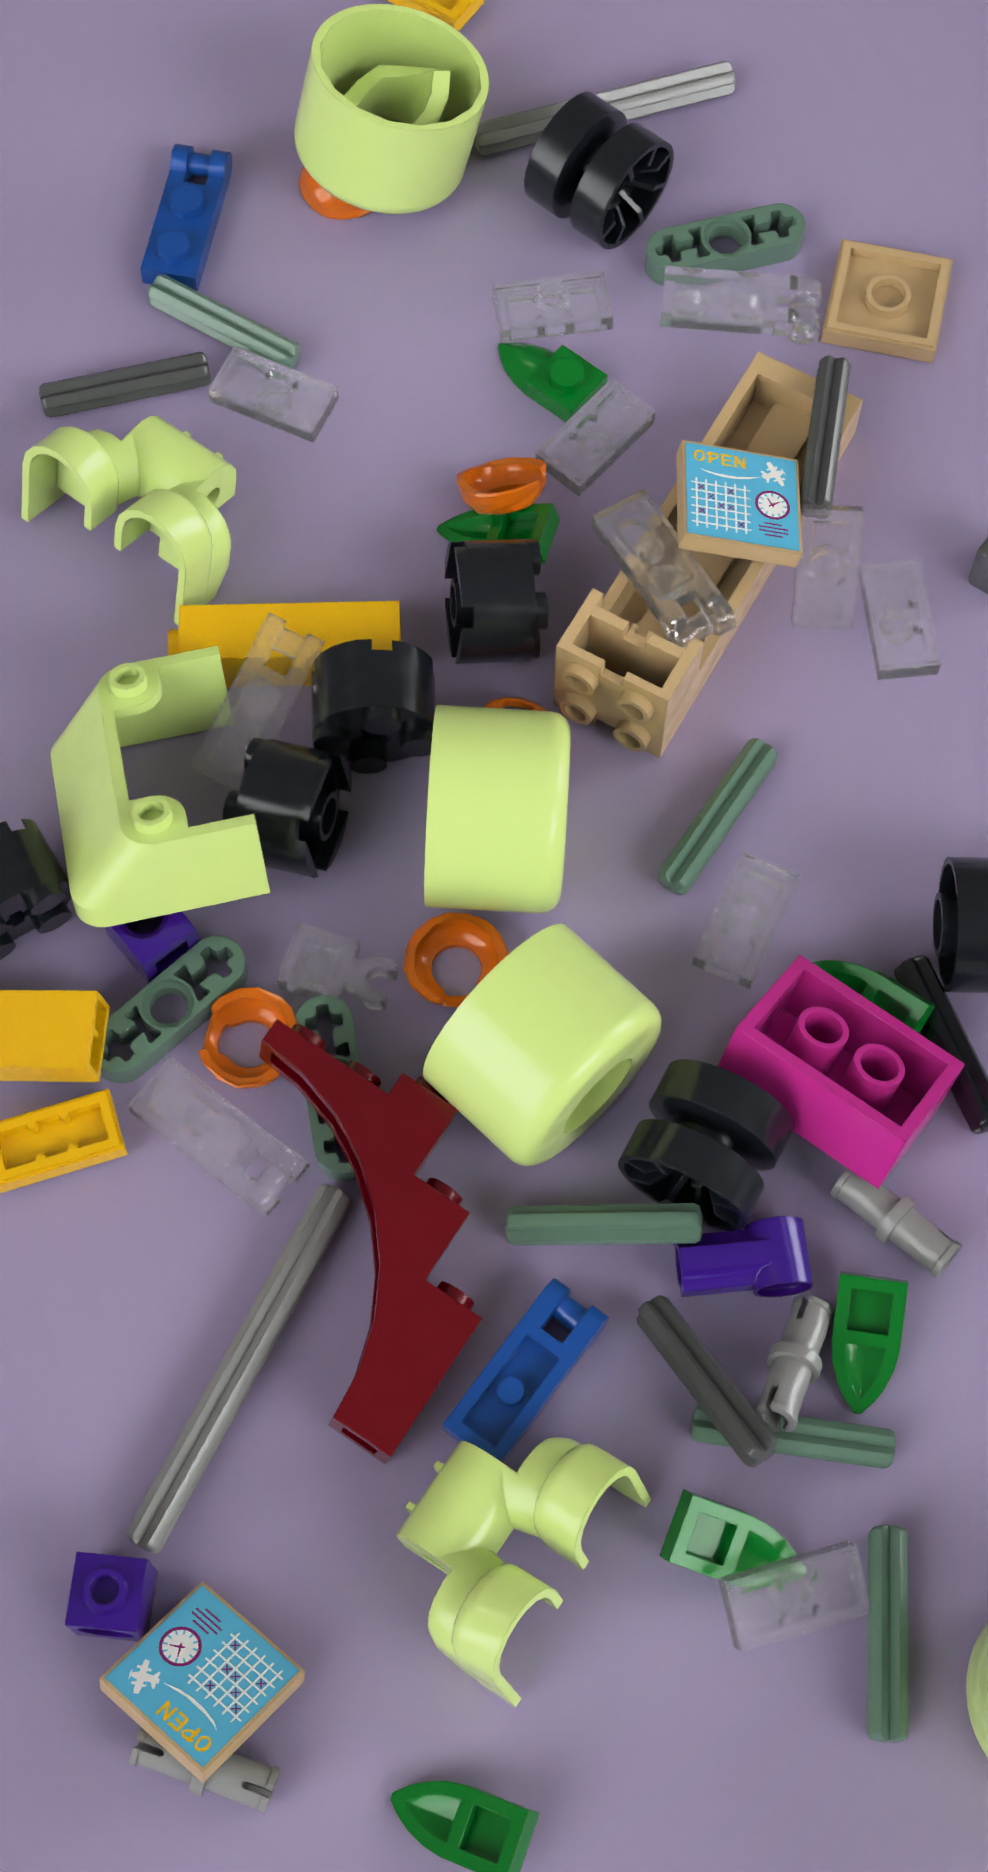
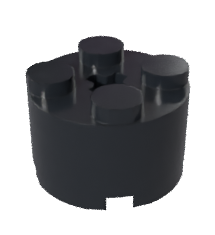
[444,538,548,664]
[311,639,436,774]
[222,738,352,878]
[0,819,72,960]

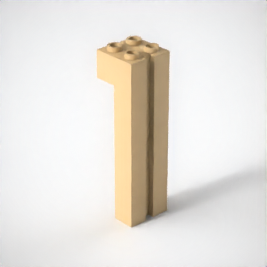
[553,352,863,758]

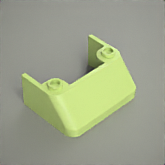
[50,646,271,927]

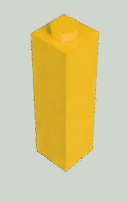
[168,601,402,688]

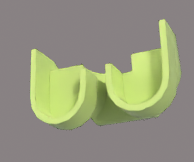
[21,416,237,626]
[396,1437,651,1708]

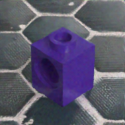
[104,912,199,984]
[65,1551,158,1642]

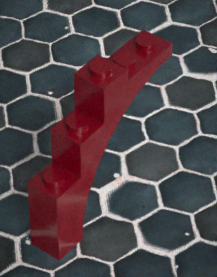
[259,1019,482,1464]

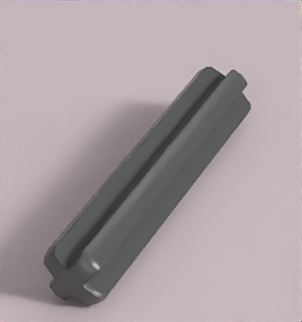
[39,352,211,418]
[800,355,851,517]
[637,1295,777,1467]

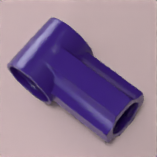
[674,1216,813,1298]

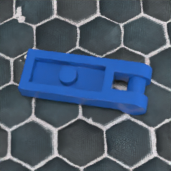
[140,144,232,291]
[442,1277,610,1463]

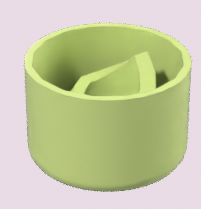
[294,4,489,214]
[424,705,571,914]
[423,924,662,1166]

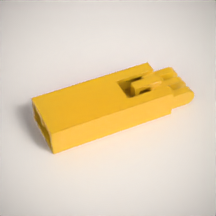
[0,990,110,1082]

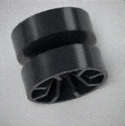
[524,92,674,250]
[933,857,988,993]
[618,1059,794,1231]

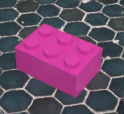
[718,955,965,1189]

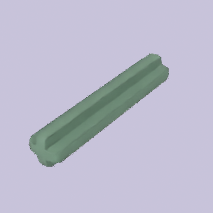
[147,274,301,374]
[658,738,777,895]
[505,1203,703,1246]
[691,1404,896,1469]
[867,1525,909,1743]

